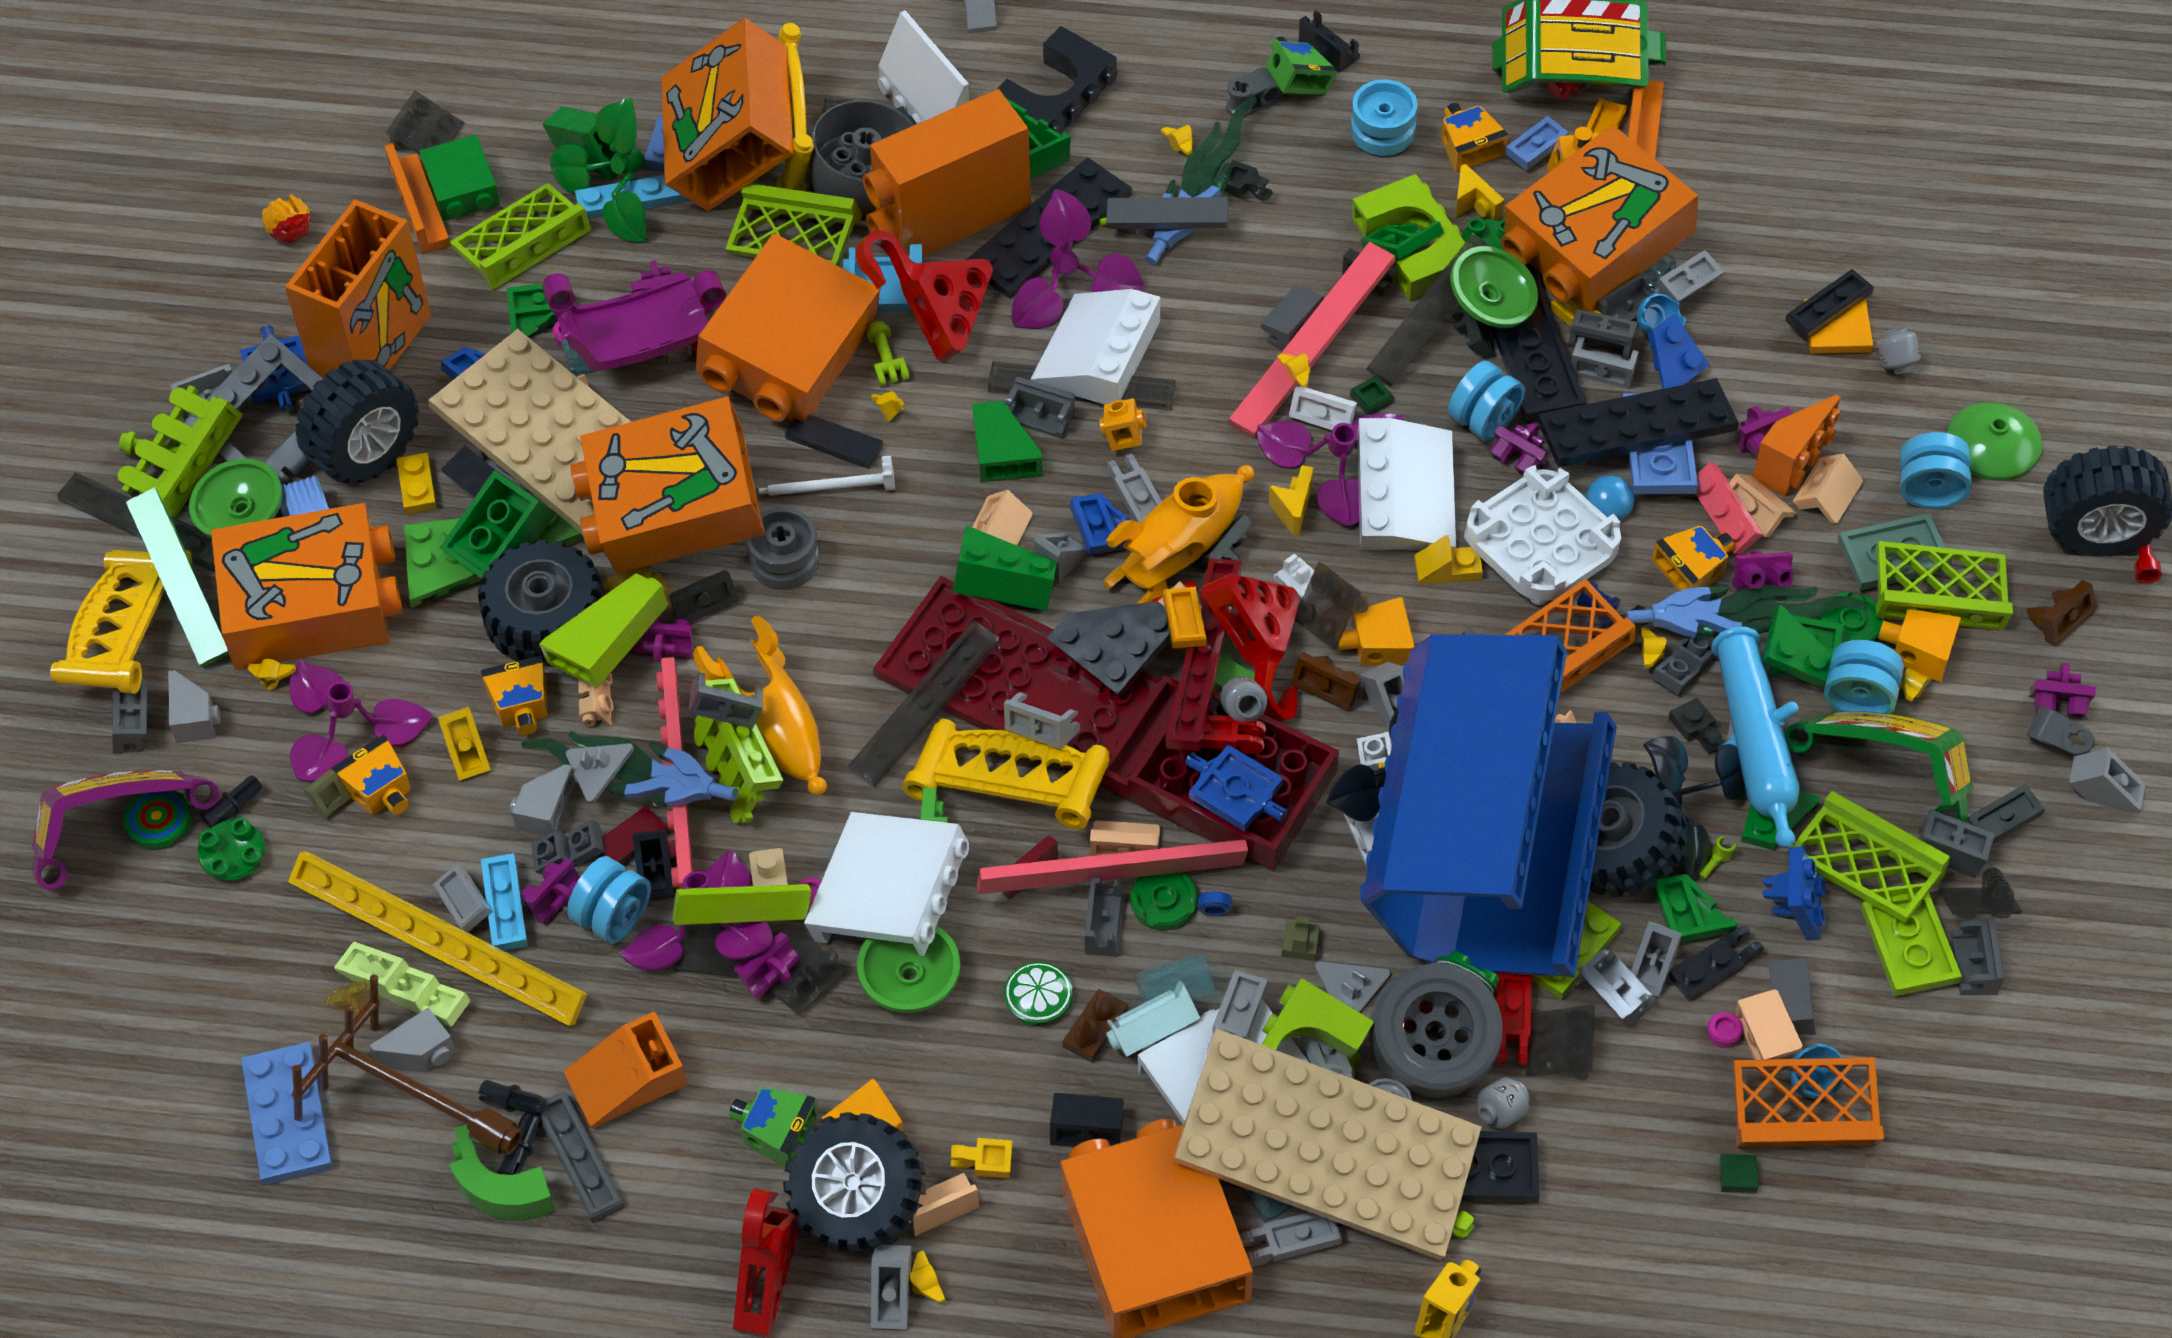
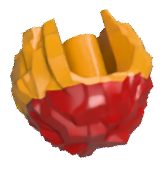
[261,195,311,244]

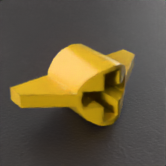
[1160,125,1193,156]
[1277,353,1311,388]
[870,391,904,421]
[1641,628,1667,668]
[247,659,296,691]
[1899,668,1932,702]
[910,1250,946,1303]

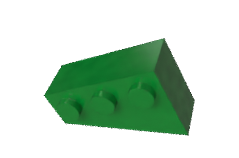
[1006,98,1071,179]
[952,525,1057,611]

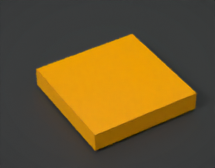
[1804,299,1873,354]

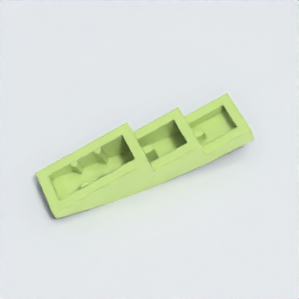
[334,941,471,1027]

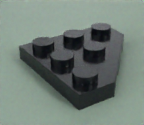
[1047,601,1171,698]

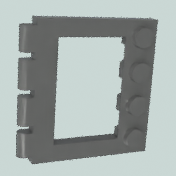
[183,334,323,485]

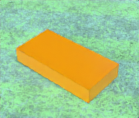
[1586,98,1627,134]
[1163,587,1206,649]

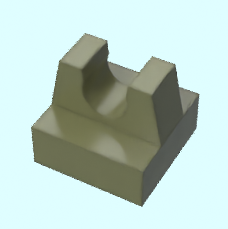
[304,770,351,818]
[1281,916,1320,961]

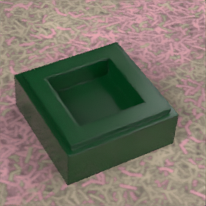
[1350,376,1394,415]
[1719,1154,1758,1193]

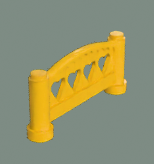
[776,23,814,191]
[50,550,193,694]
[902,719,1110,829]

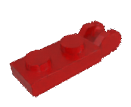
[1200,715,1266,754]
[1495,973,1532,1066]

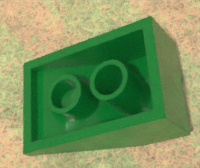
[439,470,556,578]

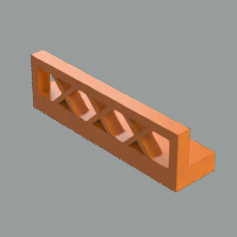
[1627,80,1664,159]
[384,143,451,254]

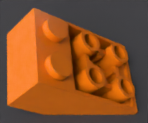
[1753,394,1841,497]
[563,1011,687,1129]

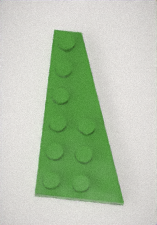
[404,508,584,608]

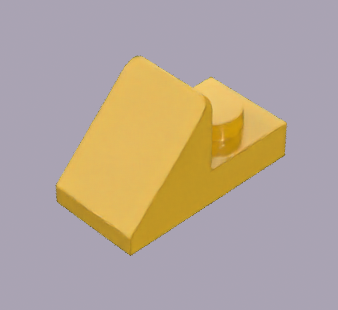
[1455,164,1505,221]
[1269,465,1314,536]
[1414,535,1483,585]
[437,707,491,781]

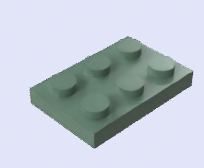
[1837,513,1953,591]

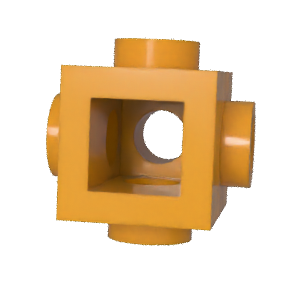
[1099,398,1147,451]

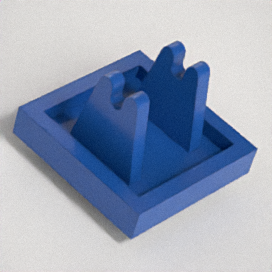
[1762,846,1826,940]

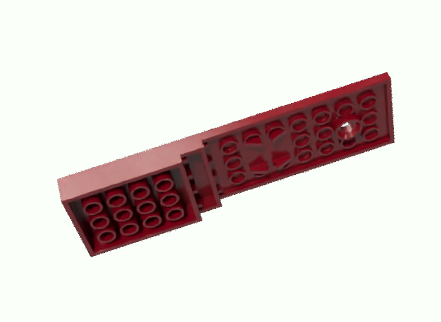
[873,576,1339,871]

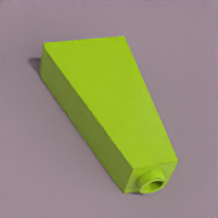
[539,573,669,688]

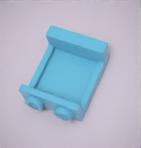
[843,244,923,312]

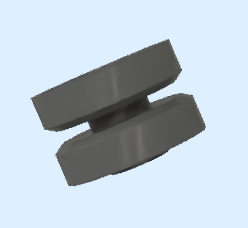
[746,507,819,590]

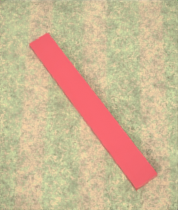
[1229,242,1395,438]
[977,839,1248,894]

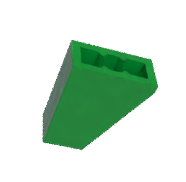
[542,106,618,181]
[972,401,1043,483]

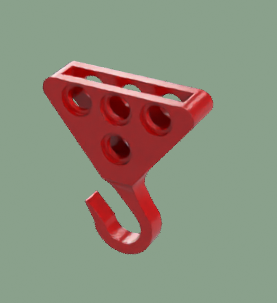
[856,230,993,362]
[1202,573,1300,723]
[733,1188,801,1337]

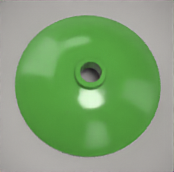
[1450,246,1538,328]
[1947,402,2042,481]
[189,458,283,538]
[857,925,960,1013]

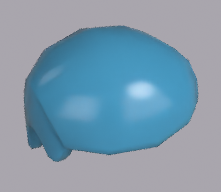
[1637,293,1686,336]
[1585,475,1635,521]
[1788,1043,1848,1100]

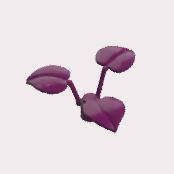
[1011,189,1144,328]
[1257,413,1404,526]
[289,659,432,782]
[620,849,773,970]

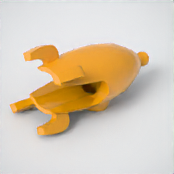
[1102,465,1255,604]
[693,615,827,796]

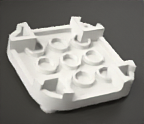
[1464,465,1621,605]

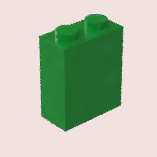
[419,134,500,221]

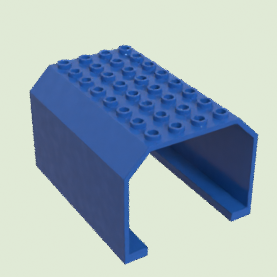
[1360,634,1617,977]

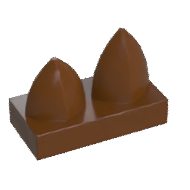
[2027,580,2096,646]
[1291,652,1361,711]
[1063,988,1128,1063]

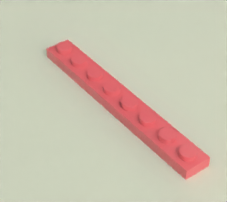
[656,657,693,889]

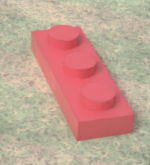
[1696,462,1763,555]

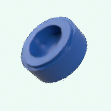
[1198,891,1232,916]

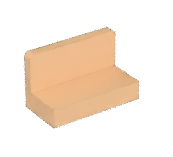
[1793,453,1863,524]
[1730,474,1797,538]
[972,489,1032,545]
[1090,820,1160,856]
[1735,989,1802,1073]
[910,1173,979,1236]

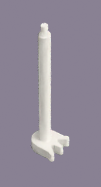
[759,456,895,496]

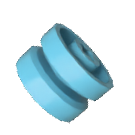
[1350,79,1418,156]
[1447,361,1525,441]
[1899,432,1972,509]
[1823,640,1904,714]
[567,856,651,944]

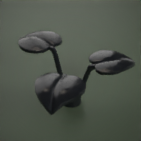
[1326,709,1398,822]
[1643,736,1746,882]

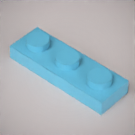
[481,853,528,951]

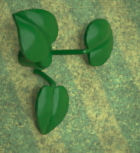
[550,98,648,242]

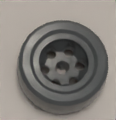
[808,100,914,214]
[1369,963,1502,1099]

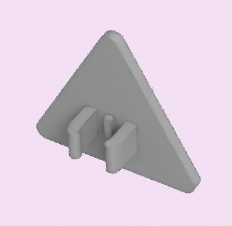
[566,743,634,804]
[1315,961,1390,1013]

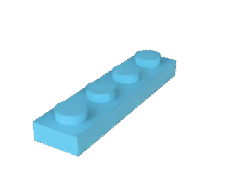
[575,175,690,219]

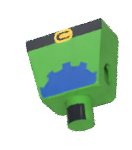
[1266,36,1338,95]
[729,1087,819,1167]

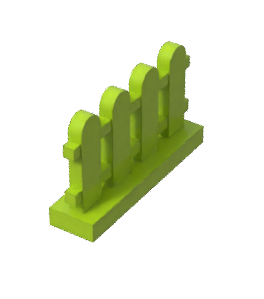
[117,385,243,519]
[693,678,783,823]

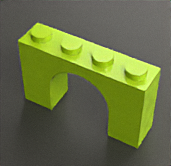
[1351,174,1472,302]
[1255,978,1374,1059]

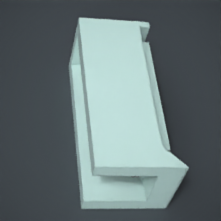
[1106,980,1201,1057]

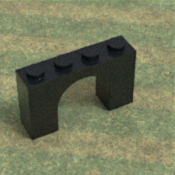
[997,26,1118,134]

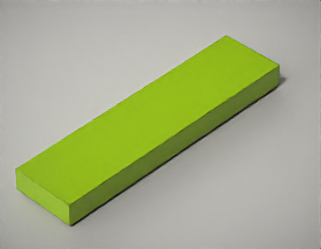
[672,884,811,925]

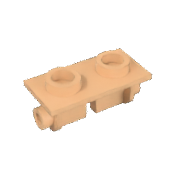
[578,673,614,727]

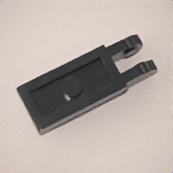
[1668,926,1764,1002]

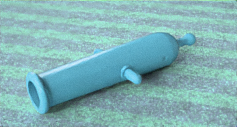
[1711,626,1799,848]

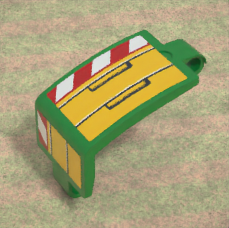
[1492,0,1666,94]
[1784,711,1973,822]

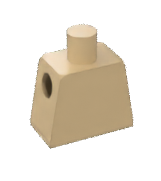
[749,848,793,926]

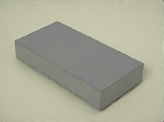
[432,863,492,933]

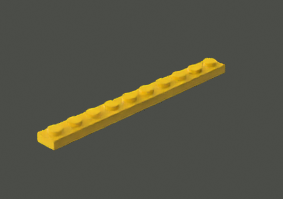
[288,851,587,1026]

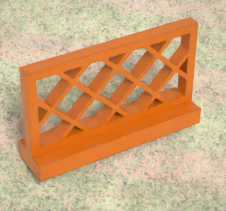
[1505,578,1635,694]
[1733,1057,1884,1148]

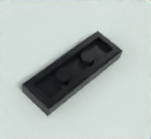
[1785,269,1874,339]
[785,414,883,470]

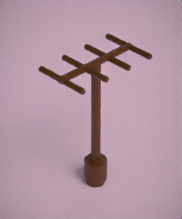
[292,974,522,1155]

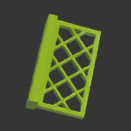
[450,183,591,290]
[725,183,862,266]
[1875,541,2013,631]
[1787,791,1950,923]

